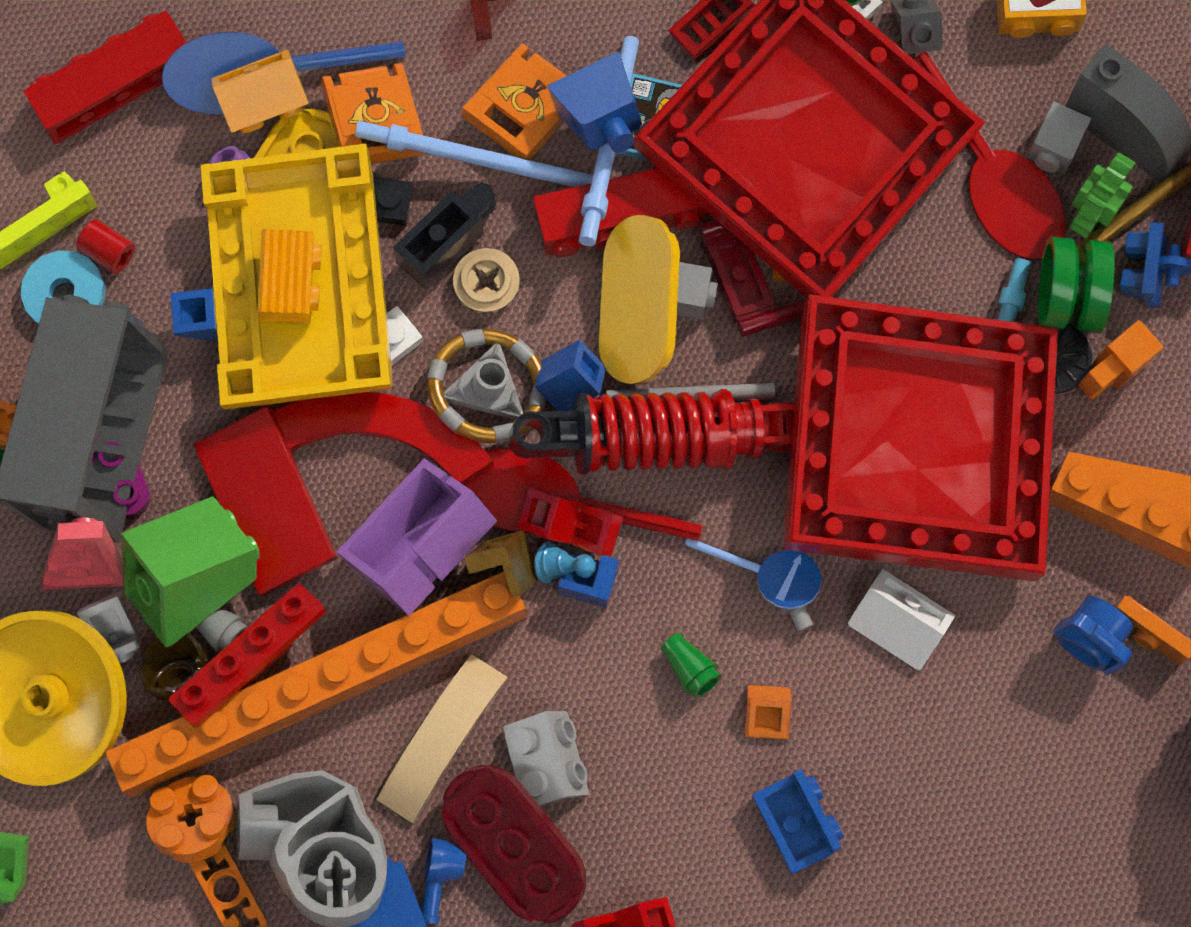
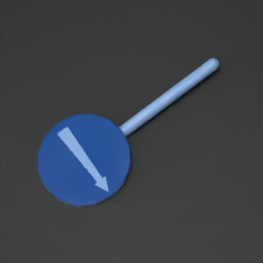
[685,539,822,609]

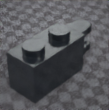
[393,182,497,291]

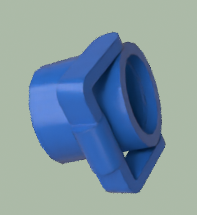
[1053,595,1134,675]

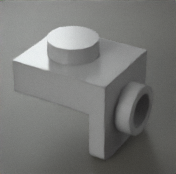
[77,592,139,663]

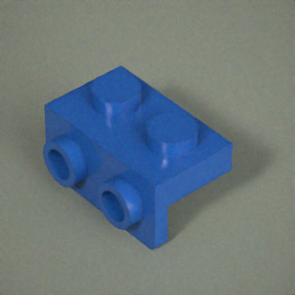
[751,769,844,875]

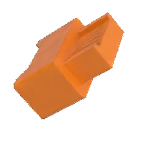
[1078,320,1164,401]

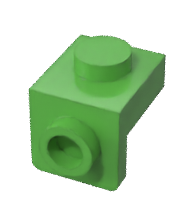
[0,832,29,904]

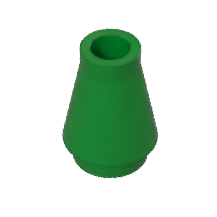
[661,633,722,698]

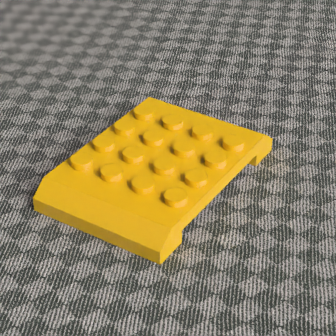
[201,144,392,410]

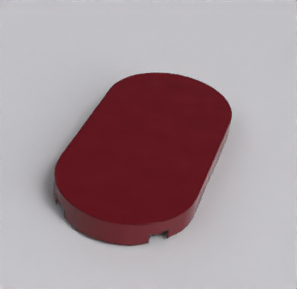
[442,765,586,923]

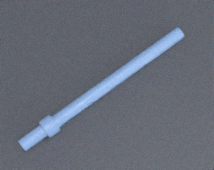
[579,36,639,246]
[355,121,593,187]

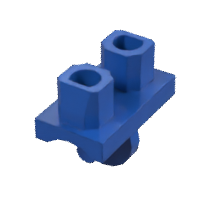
[1121,222,1191,308]

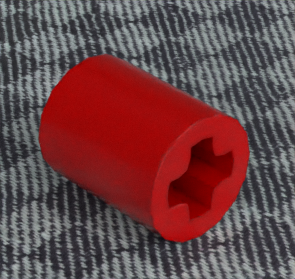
[76,219,136,275]

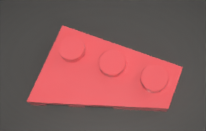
[42,517,124,590]

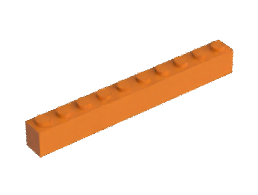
[106,571,527,798]

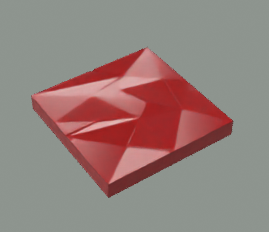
[632,0,986,298]
[783,294,1058,582]

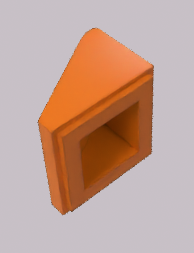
[745,685,792,740]

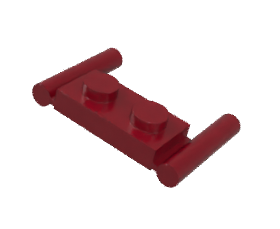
[698,219,806,337]

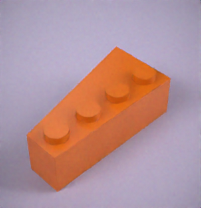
[1049,452,1191,569]

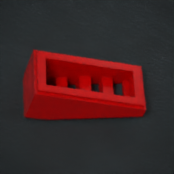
[668,0,755,61]

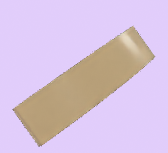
[377,654,508,824]

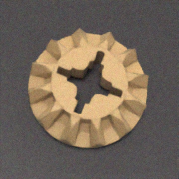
[453,248,520,314]

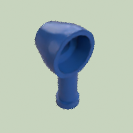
[421,838,466,924]

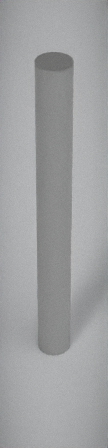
[607,383,775,401]

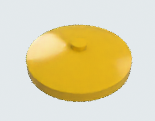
[0,610,127,786]

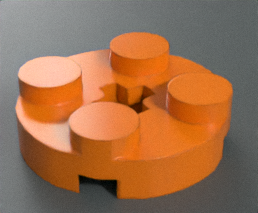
[146,775,237,863]

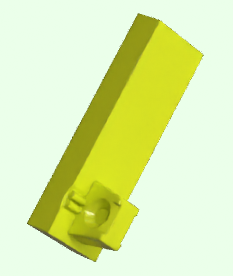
[0,171,98,270]

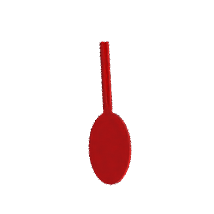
[913,52,1066,261]
[464,448,703,541]

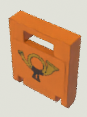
[462,44,567,160]
[321,63,424,164]

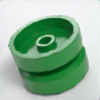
[1037,236,1115,334]

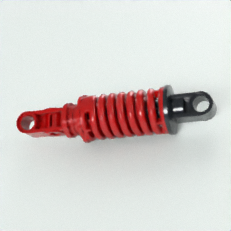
[508,389,795,474]

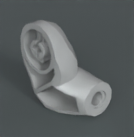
[236,770,387,927]

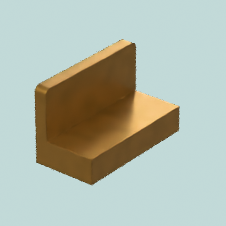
[464,530,538,597]

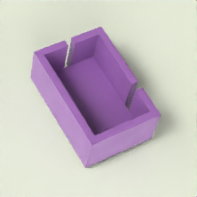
[336,458,497,616]

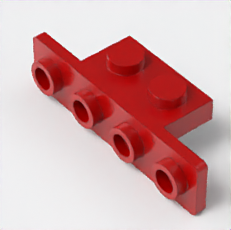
[169,584,326,728]

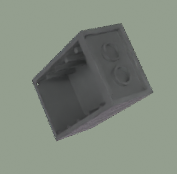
[0,295,169,543]

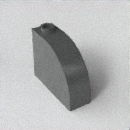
[1065,43,1191,183]

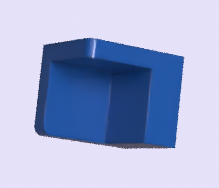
[535,340,606,411]
[557,553,619,608]

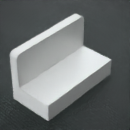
[848,569,956,670]

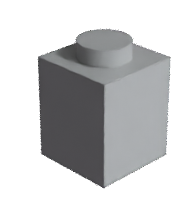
[1027,101,1091,175]
[677,262,718,320]

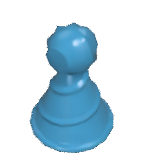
[534,541,596,584]

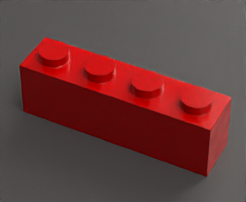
[23,10,187,145]
[533,168,707,257]

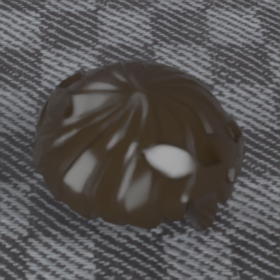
[139,633,208,701]

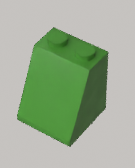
[121,496,260,647]

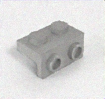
[503,711,589,807]

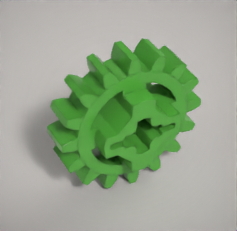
[1069,152,1136,239]

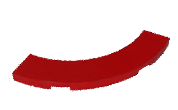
[273,392,494,485]

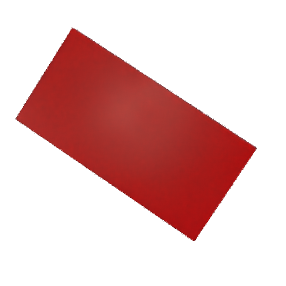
[193,406,338,596]

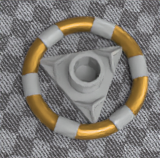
[426,328,547,444]

